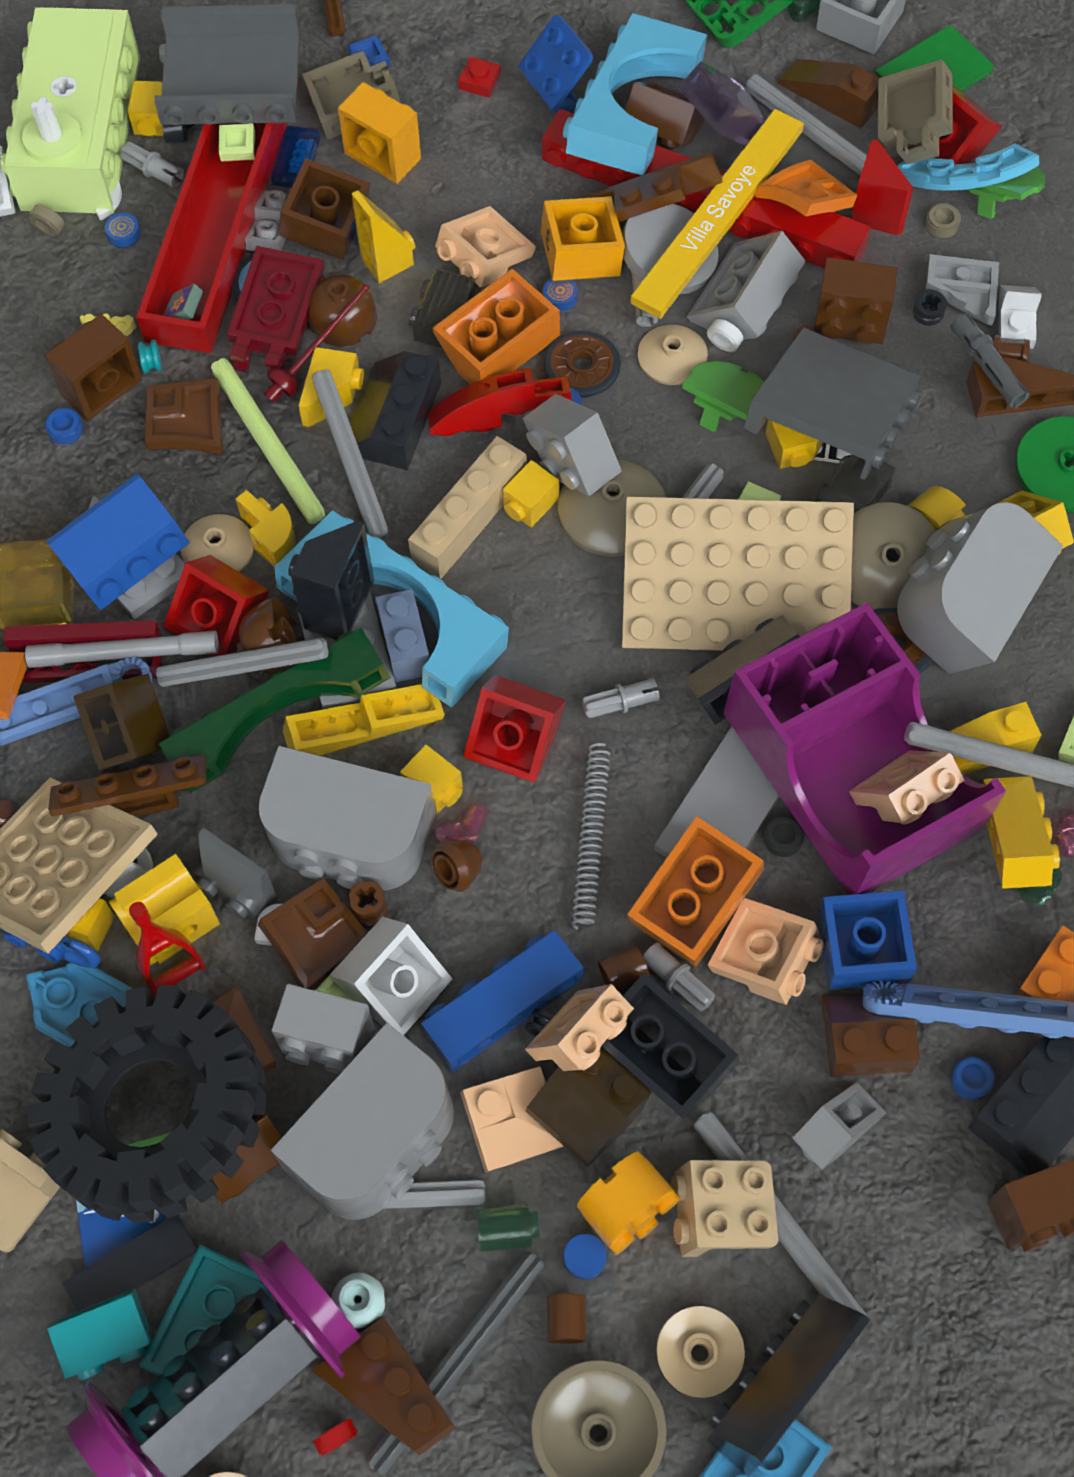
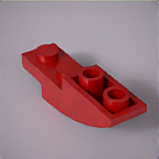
[428,368,572,436]

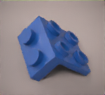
[518,15,593,114]

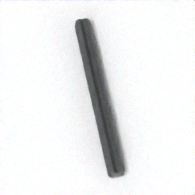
[366,1251,544,1476]

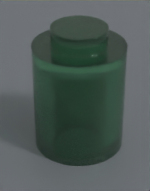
[477,1203,540,1252]

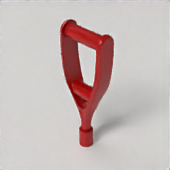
[129,902,206,997]

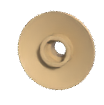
[638,325,708,385]
[181,514,254,572]
[657,1306,745,1398]

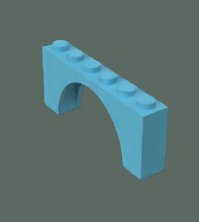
[563,13,707,176]
[274,510,509,708]

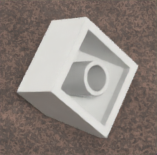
[329,917,453,1036]

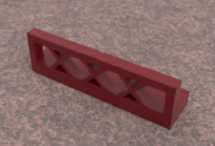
[3,620,162,684]

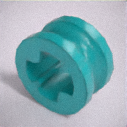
[138,339,162,374]

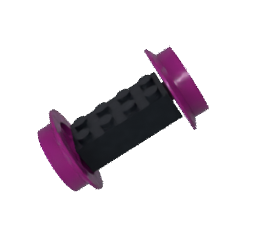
[66,1239,361,1477]

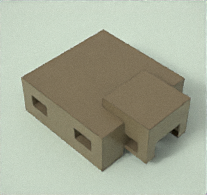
[302,50,401,140]
[878,59,953,165]

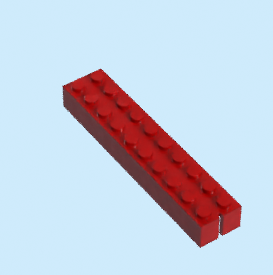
[136,79,300,354]

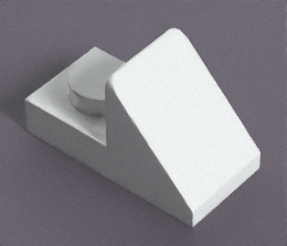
[998,285,1042,349]

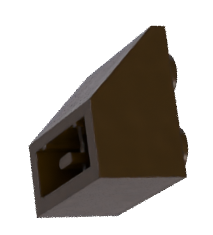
[73,673,170,771]

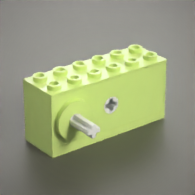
[1,7,140,214]

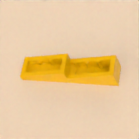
[283,684,445,756]

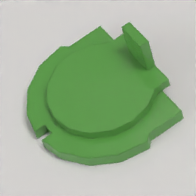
[969,167,1045,219]
[682,361,764,433]

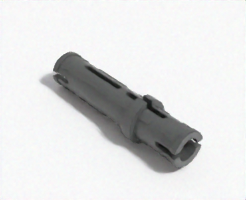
[950,313,1030,408]

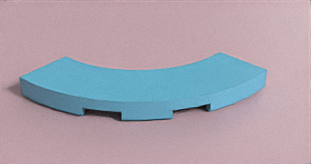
[897,143,1039,190]

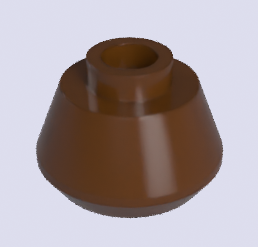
[431,840,483,892]

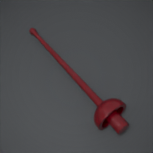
[264,284,369,403]

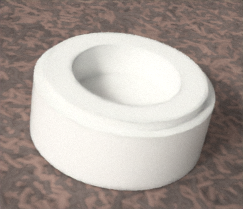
[707,319,743,352]

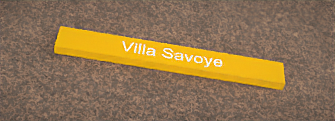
[630,109,804,319]

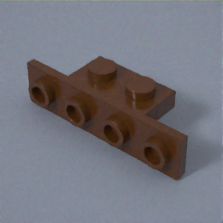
[582,151,722,222]
[48,754,206,817]

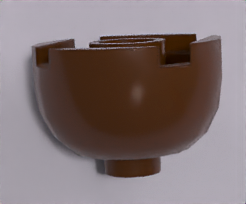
[308,274,377,347]
[237,597,304,675]

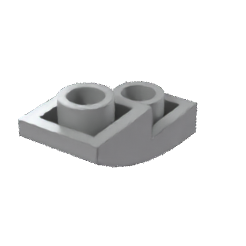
[245,190,289,251]

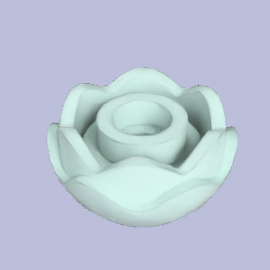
[332,1273,385,1329]

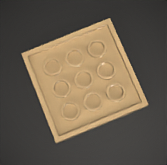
[0,778,158,954]

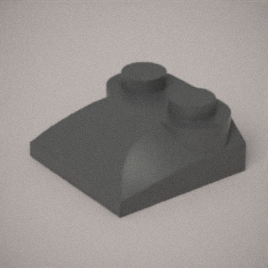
[193,827,277,920]

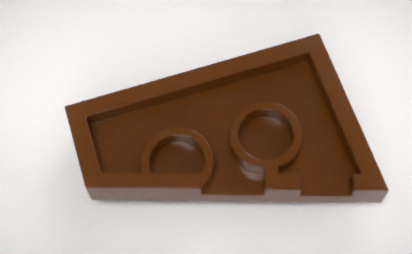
[311,1317,456,1456]

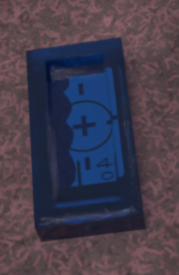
[271,125,320,188]

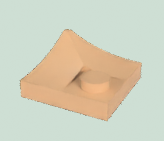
[460,1066,564,1173]

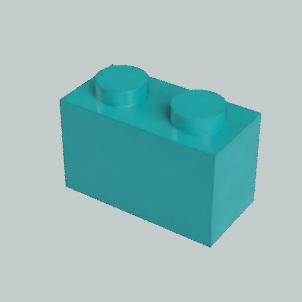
[47,1288,153,1380]

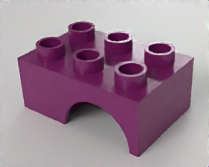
[723,603,1006,895]

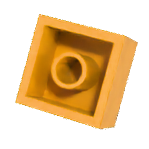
[338,82,421,184]
[540,196,625,281]

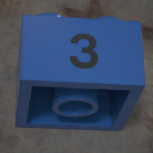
[818,891,917,990]

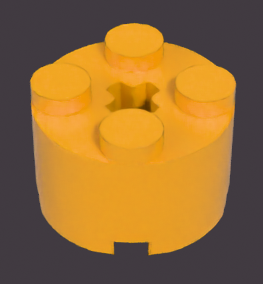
[577,1151,680,1255]

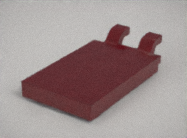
[227,246,325,374]

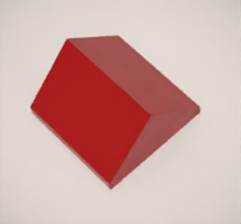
[851,139,913,235]

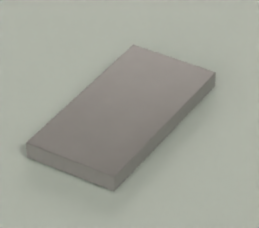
[654,726,780,858]

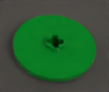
[1015,416,1074,513]

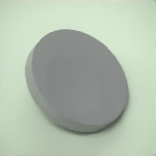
[621,204,718,294]

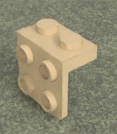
[0,1129,60,1252]
[670,1160,778,1257]

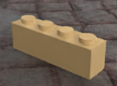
[408,436,527,579]

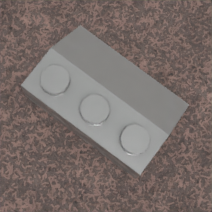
[687,231,805,340]

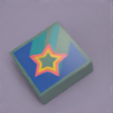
[163,284,203,320]

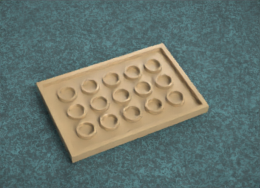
[622,497,854,651]

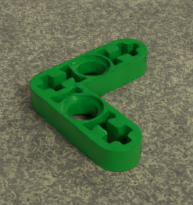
[683,0,794,48]

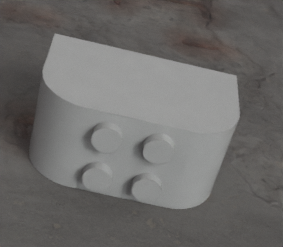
[897,502,1063,674]
[259,746,436,890]
[271,1022,454,1220]

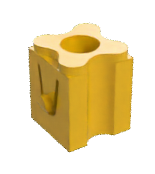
[109,854,220,966]

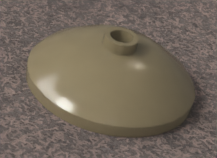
[558,459,666,557]
[851,502,936,610]
[532,1360,667,1477]

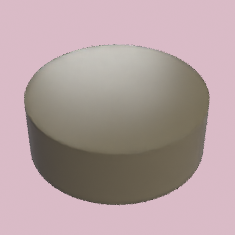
[925,203,961,238]
[28,204,65,236]

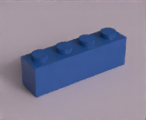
[421,930,584,1073]

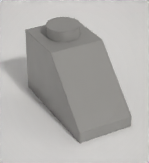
[793,1082,886,1169]

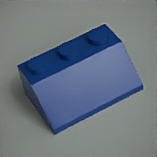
[46,473,190,611]

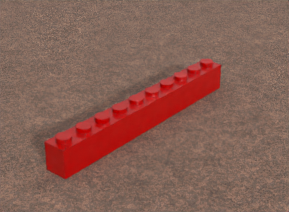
[542,109,871,268]

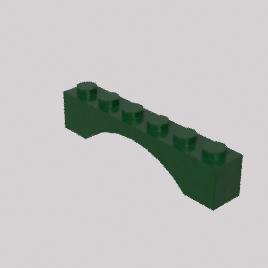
[159,628,391,793]

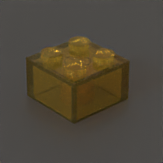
[0,539,73,631]

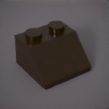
[525,1047,652,1167]

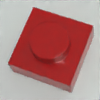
[458,56,501,98]

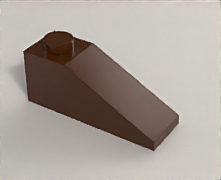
[778,58,880,129]
[966,357,1074,418]

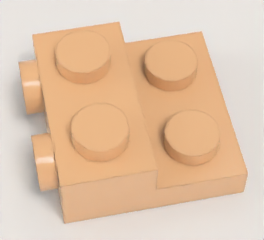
[435,206,536,288]
[849,750,965,825]
[708,898,823,1005]
[525,984,634,1071]

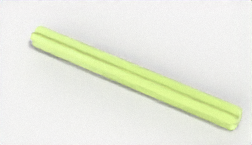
[211,358,325,524]

